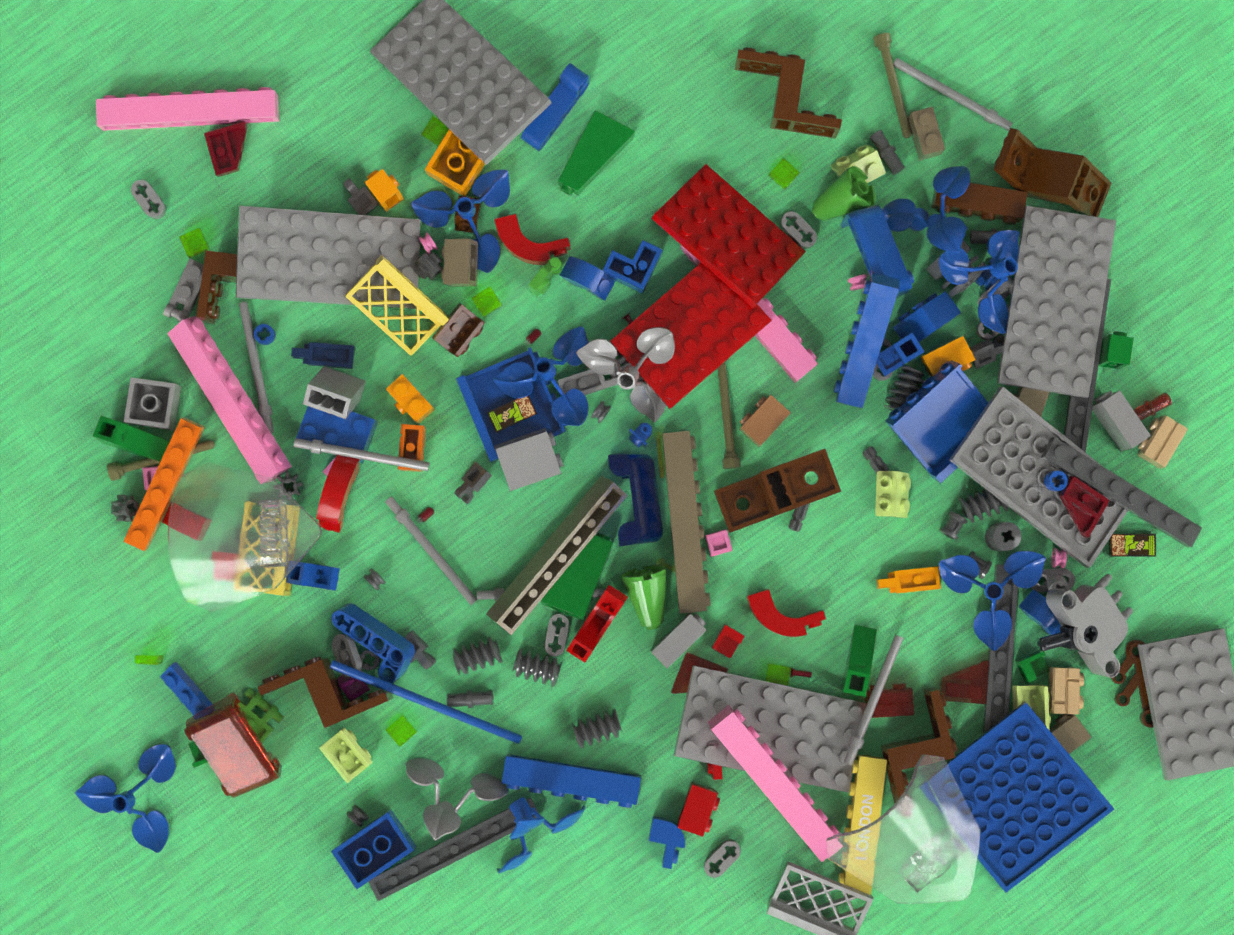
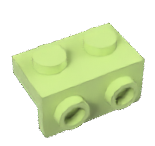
[831,145,886,183]
[875,471,911,518]
[1012,685,1051,730]
[319,728,372,783]

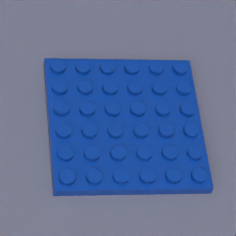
[918,701,1115,893]

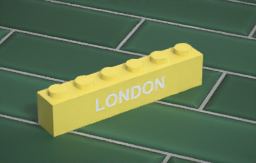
[838,754,887,895]

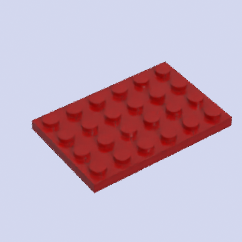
[651,164,806,308]
[610,263,772,410]

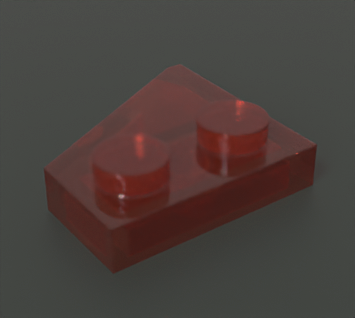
[670,652,728,694]
[940,660,989,704]

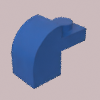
[559,256,615,301]
[876,333,924,377]
[286,561,340,591]
[1019,590,1062,635]
[649,816,685,869]

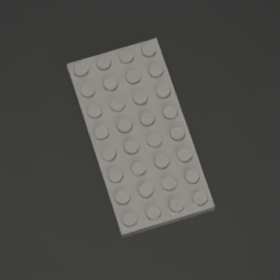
[370,0,551,165]
[236,206,420,309]
[997,206,1116,398]
[949,387,1128,568]
[673,665,867,793]

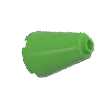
[812,166,876,221]
[621,565,666,630]

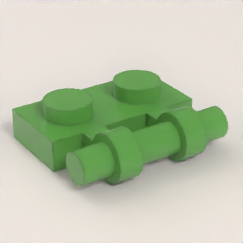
[528,257,562,297]
[224,688,285,747]

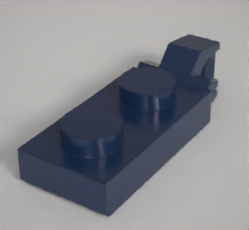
[291,342,355,369]

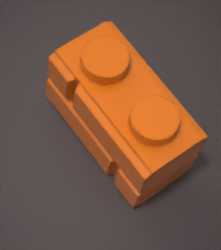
[398,424,426,472]

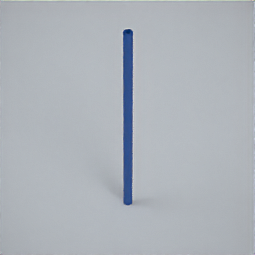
[330,660,522,744]

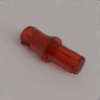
[1134,392,1172,420]

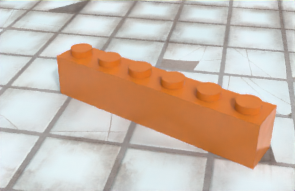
[123,417,205,551]

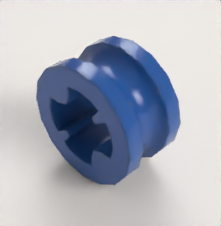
[254,324,276,345]
[1044,471,1068,491]

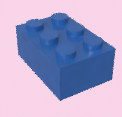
[296,406,378,464]
[331,809,417,890]

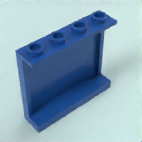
[456,347,567,463]
[885,360,988,483]

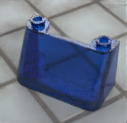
[608,454,663,547]

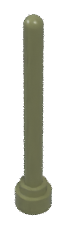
[873,33,911,138]
[717,363,741,469]
[107,440,215,481]

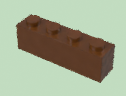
[931,183,1028,225]

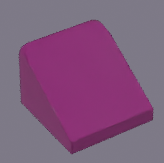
[337,675,370,701]

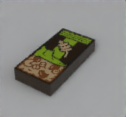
[487,395,537,433]
[1109,534,1156,557]

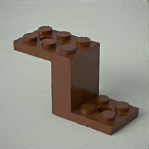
[735,47,842,139]
[994,128,1111,217]
[196,250,237,325]
[714,448,841,533]
[257,656,393,728]
[881,687,957,817]

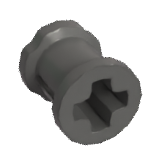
[939,511,968,540]
[968,551,992,579]

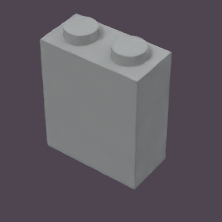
[303,366,366,419]
[1092,390,1151,452]
[495,428,564,491]
[651,613,706,668]

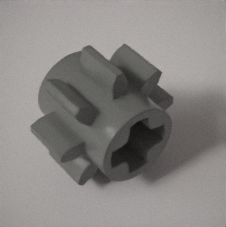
[415,252,442,280]
[275,471,303,500]
[111,495,139,522]

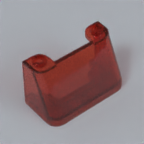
[184,692,282,798]

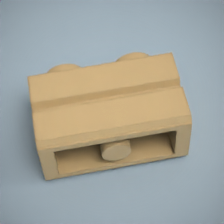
[1137,415,1188,469]
[1048,667,1084,714]

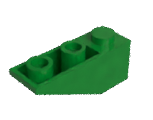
[93,416,170,462]
[840,624,877,697]

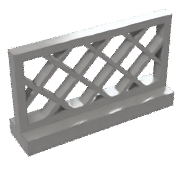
[767,861,873,935]

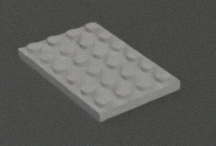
[1137,629,1234,780]

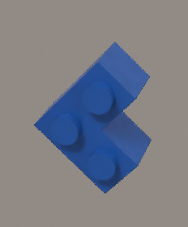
[603,240,663,294]
[893,291,961,342]

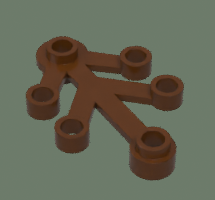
[1110,640,1153,728]

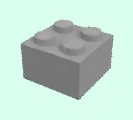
[124,377,181,430]

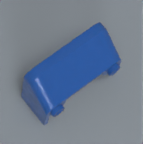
[840,205,914,297]

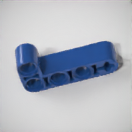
[521,63,589,151]
[331,603,415,683]

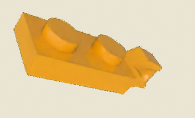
[876,566,941,594]

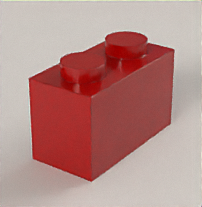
[677,782,720,837]

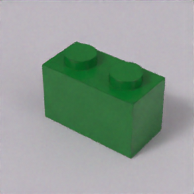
[1098,331,1134,369]

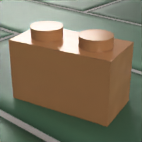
[739,395,791,447]

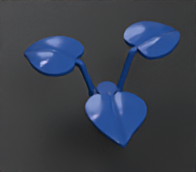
[883,166,970,253]
[411,170,510,273]
[939,230,1020,334]
[493,326,589,426]
[939,551,1046,651]
[75,744,176,853]
[497,797,585,873]

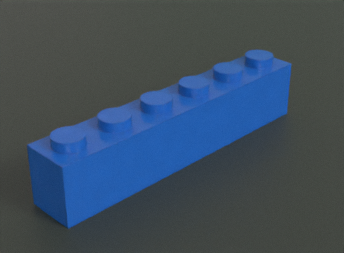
[833,273,899,408]
[502,754,641,808]

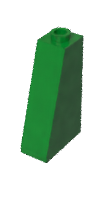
[558,110,635,195]
[541,533,613,621]

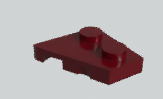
[204,121,248,177]
[1059,476,1110,538]

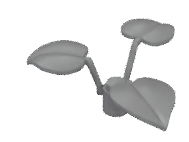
[576,327,675,422]
[405,758,509,841]

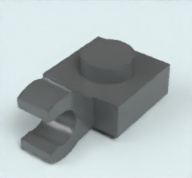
[343,178,379,215]
[969,335,1004,369]
[454,462,492,504]
[404,630,436,670]

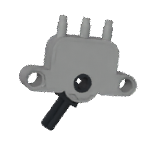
[1037,574,1133,678]

